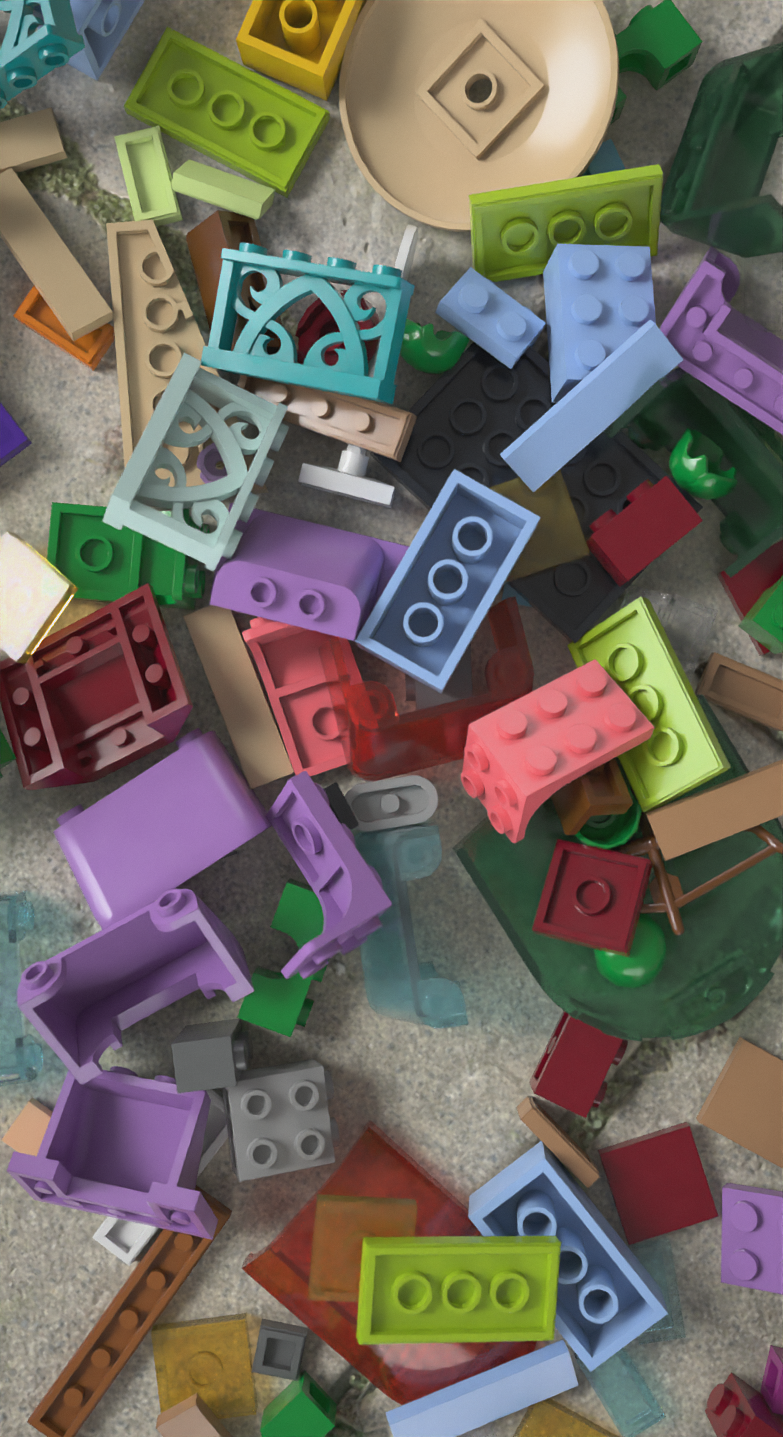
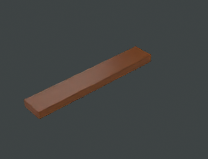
[27,1185,232,1437]

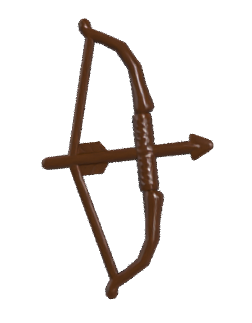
[601,789,783,936]

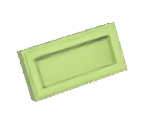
[114,126,183,227]
[171,159,276,220]

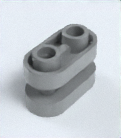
[345,775,438,832]

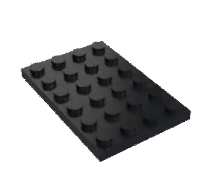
[370,342,703,644]

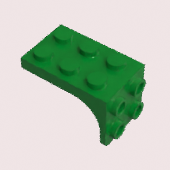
[43,502,210,610]

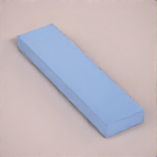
[500,320,683,493]
[386,1340,579,1437]

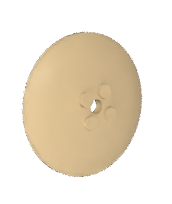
[339,0,619,232]

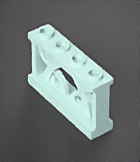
[102,353,289,572]

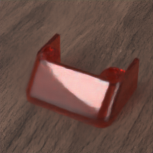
[318,596,534,782]

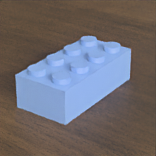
[356,469,541,694]
[468,1141,668,1372]

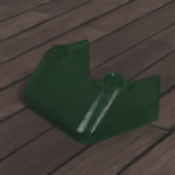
[660,42,783,258]
[604,367,783,578]

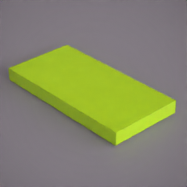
[123,26,330,198]
[469,164,663,282]
[567,597,731,812]
[356,1236,561,1345]

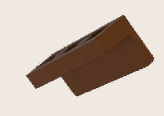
[186,210,282,354]
[551,758,633,835]

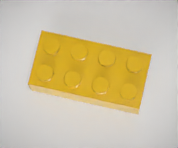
[236,0,367,101]

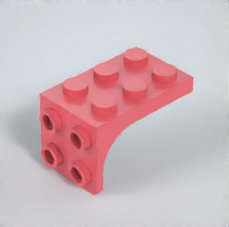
[242,617,386,777]
[461,659,654,843]

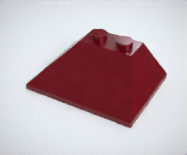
[0,583,193,791]

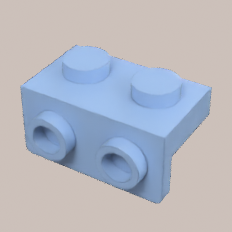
[435,267,546,369]

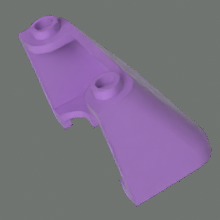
[660,246,783,435]
[53,728,272,930]
[17,889,254,1085]

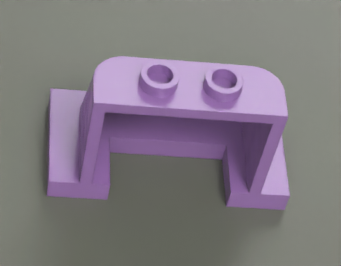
[210,503,409,641]
[6,1066,218,1240]

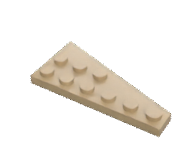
[106,220,269,496]

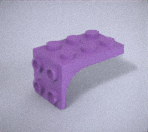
[266,771,393,979]
[721,1182,783,1295]

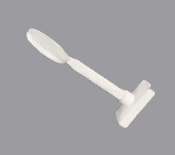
[298,225,418,509]

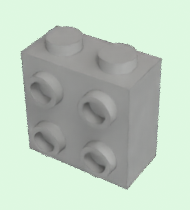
[223,1059,340,1182]

